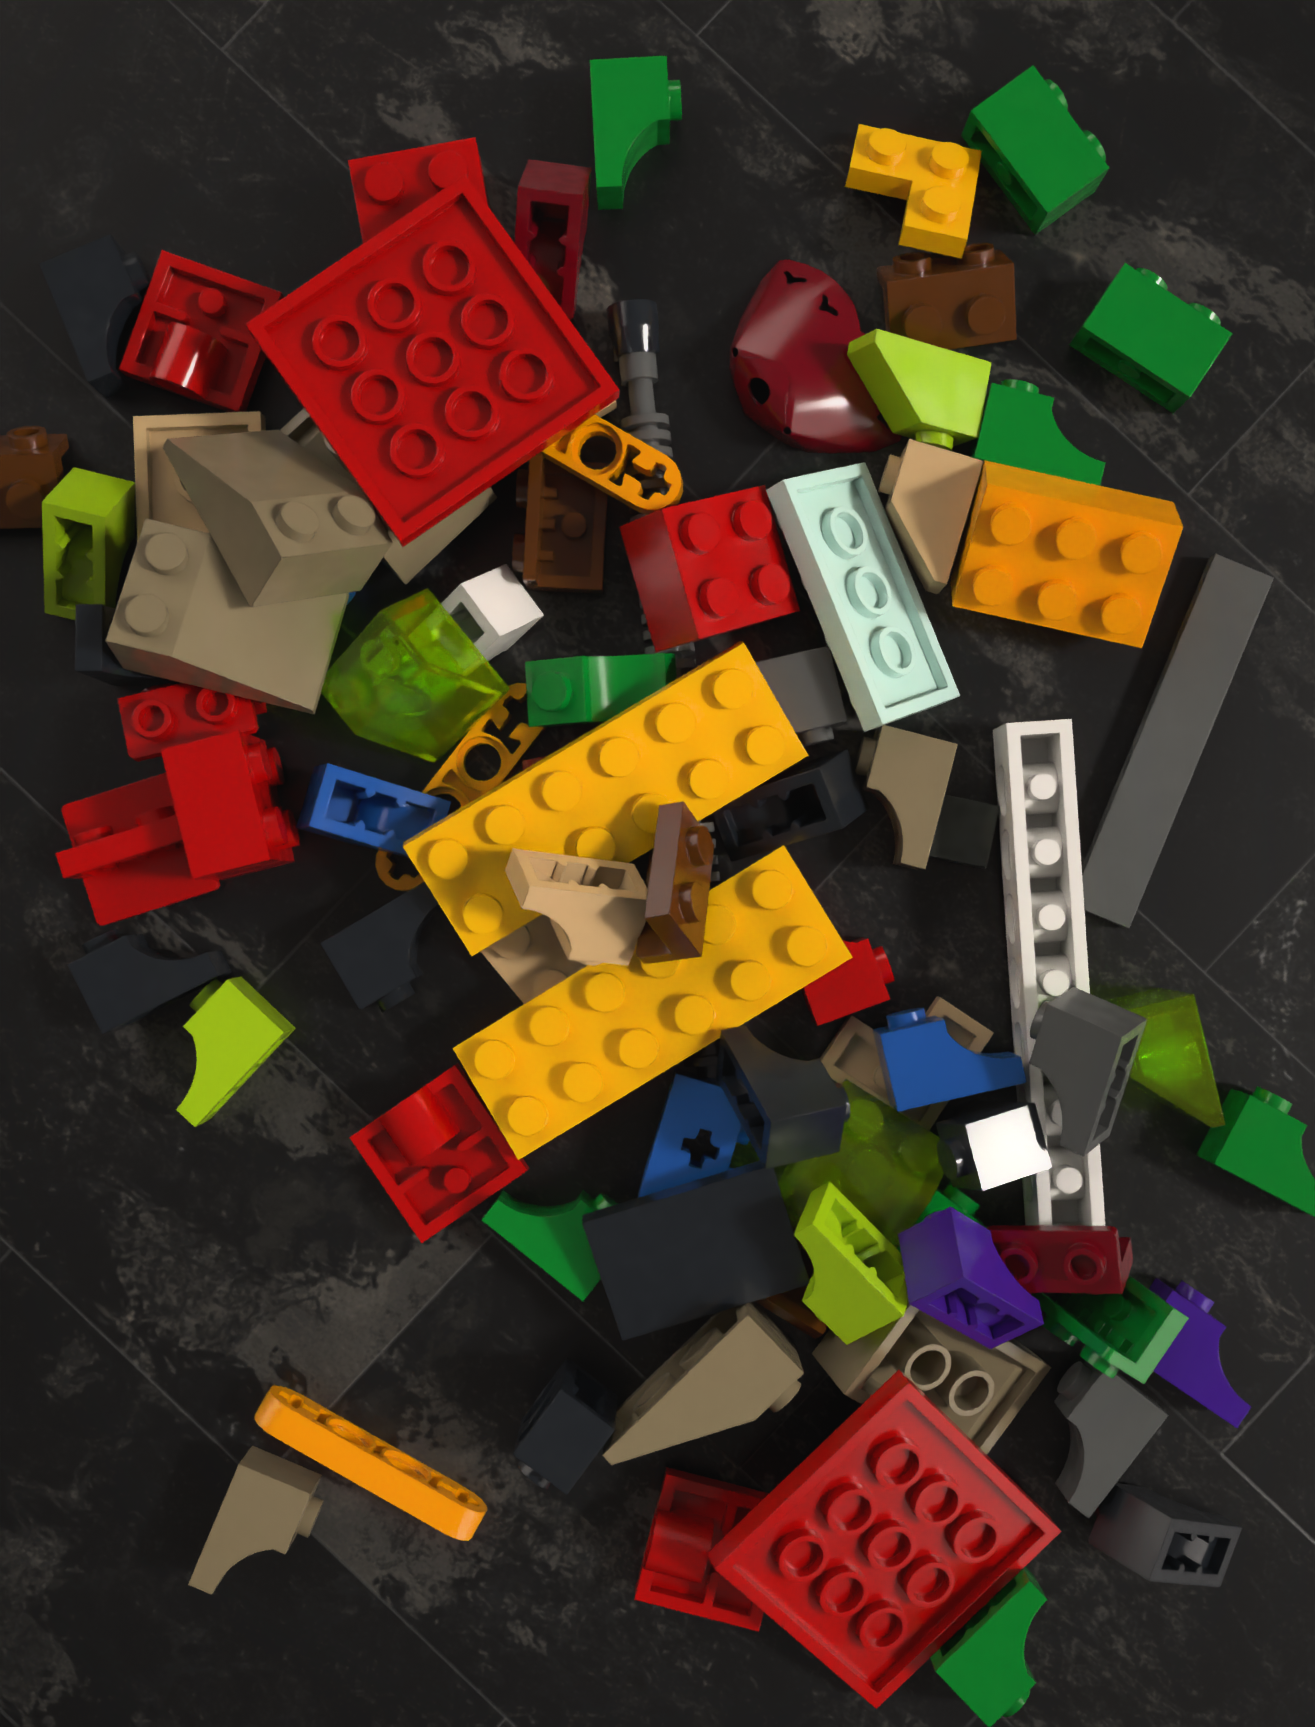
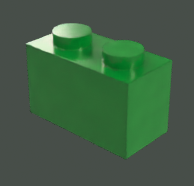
[961,65,1109,235]
[1069,263,1233,413]

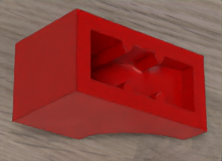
[800,937,895,1026]

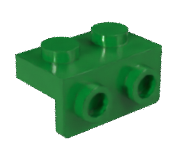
[1031,1275,1189,1384]

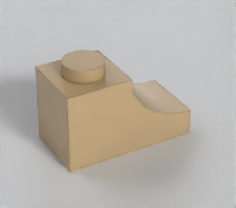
[505,848,648,966]

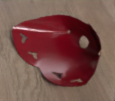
[729,259,902,454]

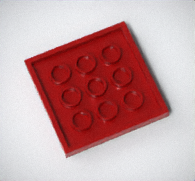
[245,175,620,547]
[707,1370,1062,1709]

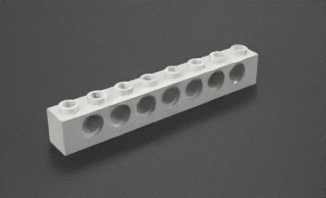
[993,719,1105,1226]

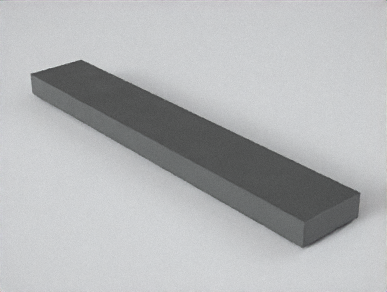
[1082,553,1274,929]

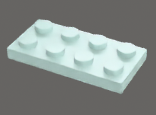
[766,462,960,732]

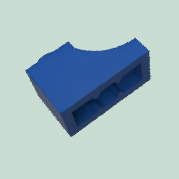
[296,763,451,858]
[873,1008,1027,1112]

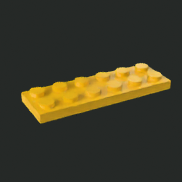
[403,641,809,956]
[453,845,853,1160]

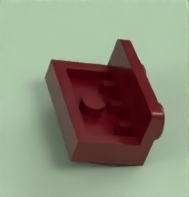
[987,1225,1133,1295]

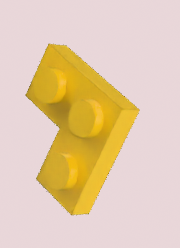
[845,124,982,258]

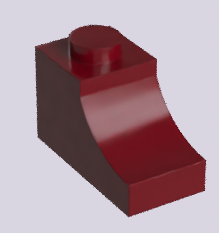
[514,159,592,319]

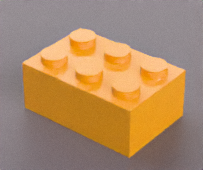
[951,460,1183,648]

